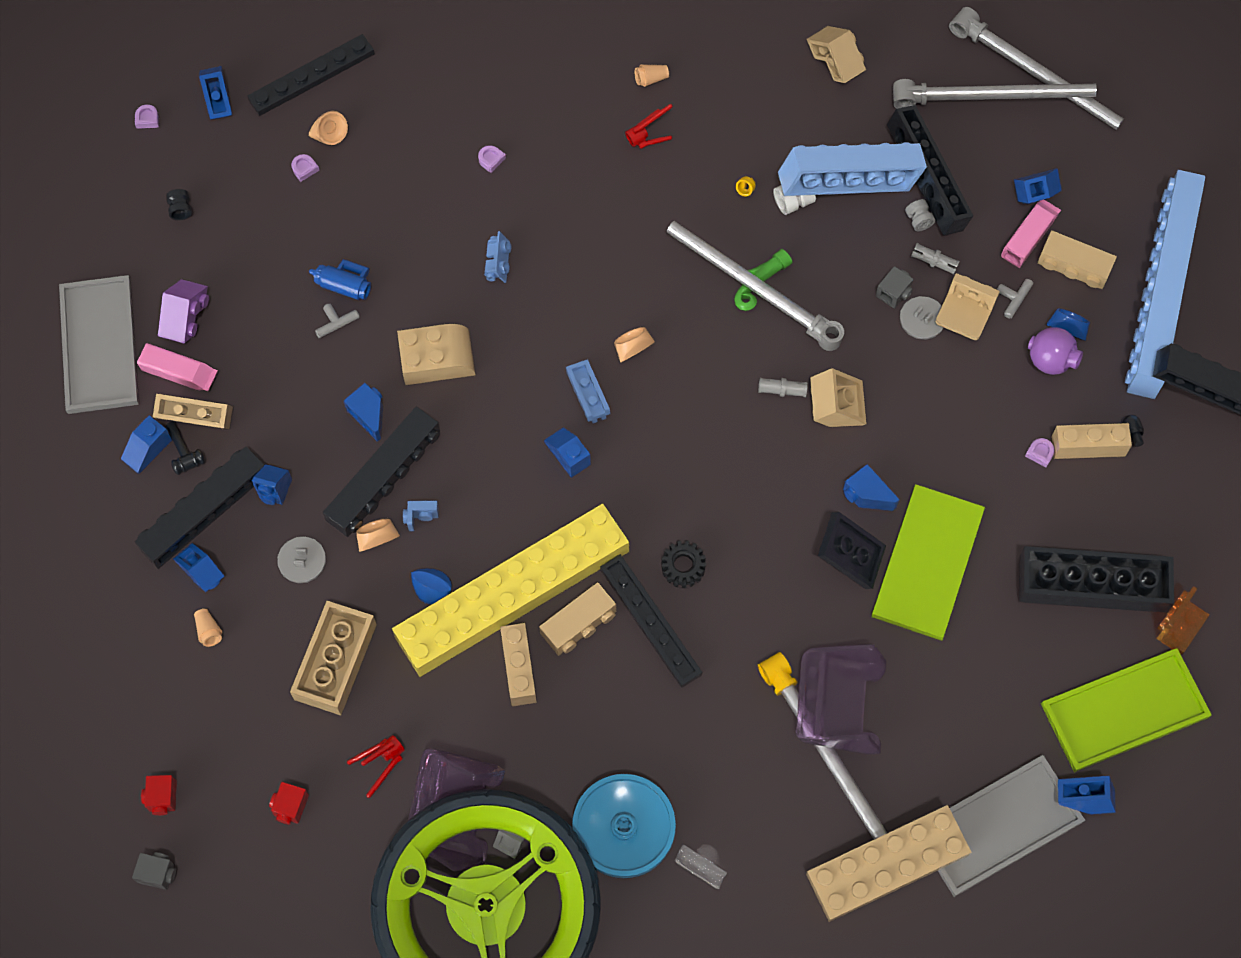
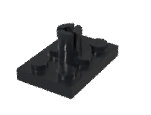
[818,511,886,589]

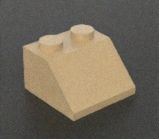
[810,368,866,427]

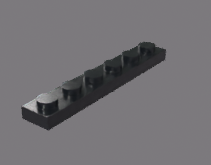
[247,34,375,116]
[600,554,703,688]

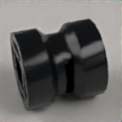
[166,189,192,220]

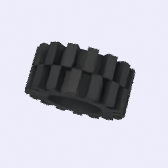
[662,540,706,588]

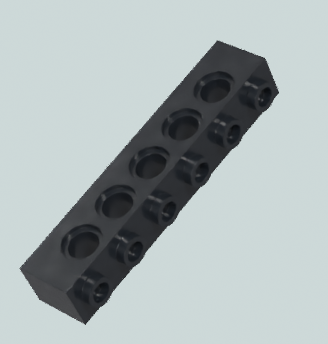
[887,105,973,236]

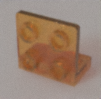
[1156,586,1210,655]

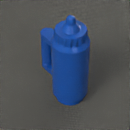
[309,259,371,300]

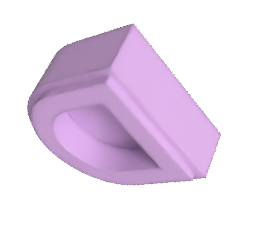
[135,105,159,129]
[478,146,506,173]
[292,154,319,182]
[1025,438,1054,467]

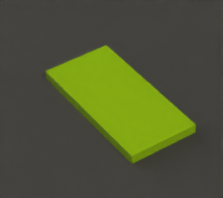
[871,484,985,641]
[1041,648,1212,772]

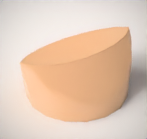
[309,111,348,145]
[614,327,655,362]
[356,519,400,552]

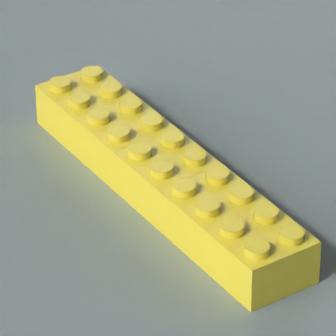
[392,504,629,677]

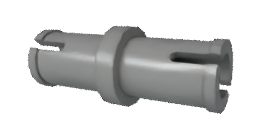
[911,243,959,275]
[758,377,807,397]

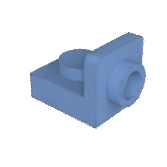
[403,501,439,531]

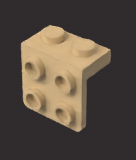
[935,273,1000,340]

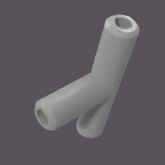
[997,279,1033,318]
[315,304,360,338]

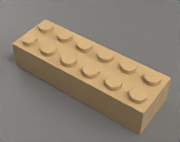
[806,805,972,922]

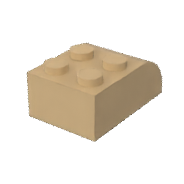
[397,324,475,385]

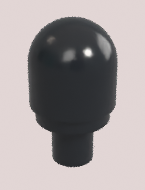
[1122,415,1144,447]

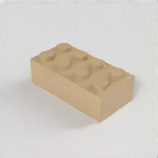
[290,601,377,715]

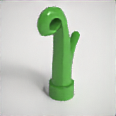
[734,249,793,311]

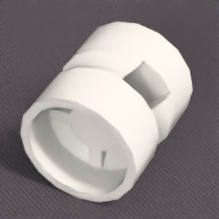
[773,185,816,215]

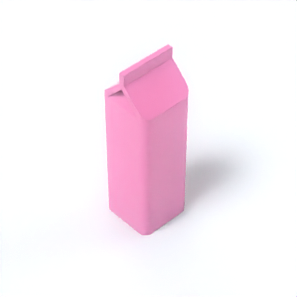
[1001,199,1061,268]
[137,343,218,391]

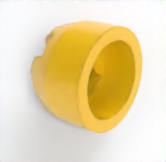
[736,176,756,196]

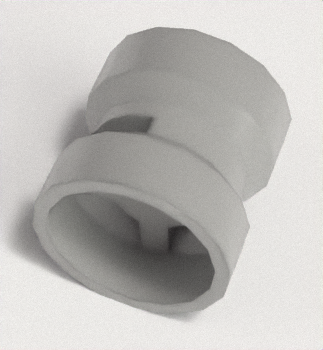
[905,199,935,231]

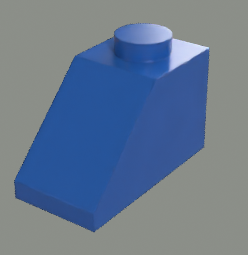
[199,66,232,119]
[344,383,383,442]
[121,415,172,474]
[544,427,591,478]
[843,464,899,511]
[173,543,224,592]
[1058,776,1116,814]

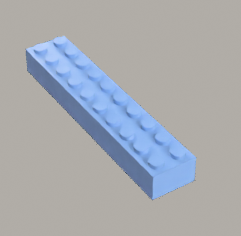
[1125,170,1205,399]

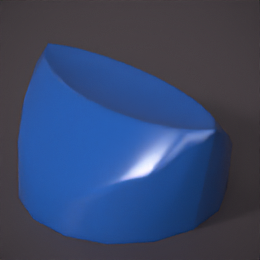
[1046,308,1090,341]
[411,568,452,605]

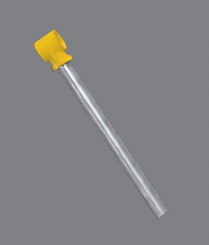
[758,652,887,840]

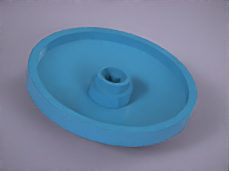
[572,774,676,878]

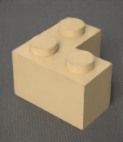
[807,26,866,83]

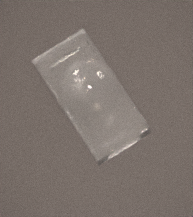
[675,844,727,889]

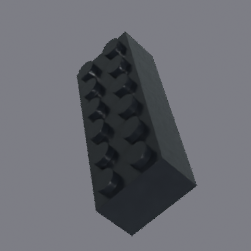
[1019,546,1174,613]

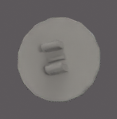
[900,296,944,340]
[277,537,326,583]

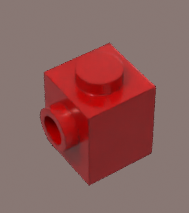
[141,775,177,815]
[269,782,309,825]

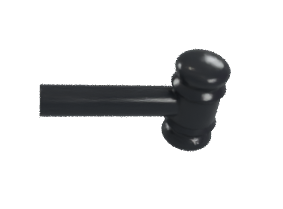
[166,421,205,475]

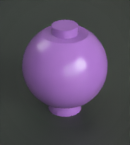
[1028,327,1083,375]

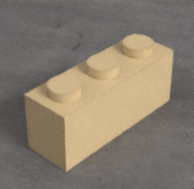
[1038,230,1117,289]
[153,394,233,429]
[1051,423,1132,459]
[539,582,616,656]
[500,623,537,706]

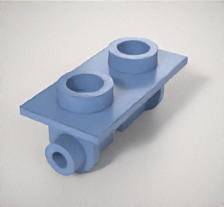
[484,231,511,283]

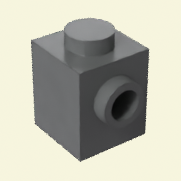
[876,266,913,309]
[132,852,176,890]

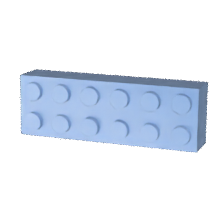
[778,142,927,196]

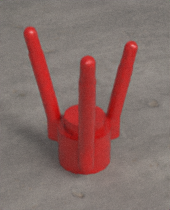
[625,104,673,149]
[347,735,405,798]

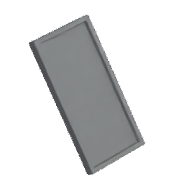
[59,275,139,414]
[938,755,1085,897]

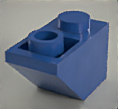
[1014,168,1062,203]
[252,464,292,505]

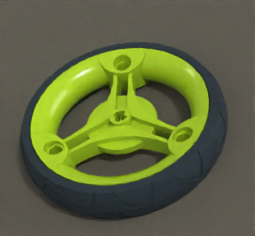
[370,789,601,958]

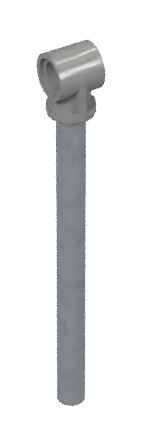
[949,7,1124,130]
[893,79,1097,109]
[667,221,844,351]

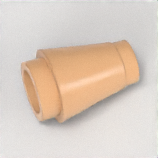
[634,64,669,87]
[194,609,222,647]

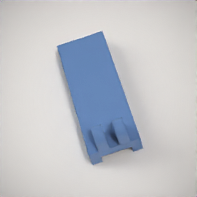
[566,359,610,423]

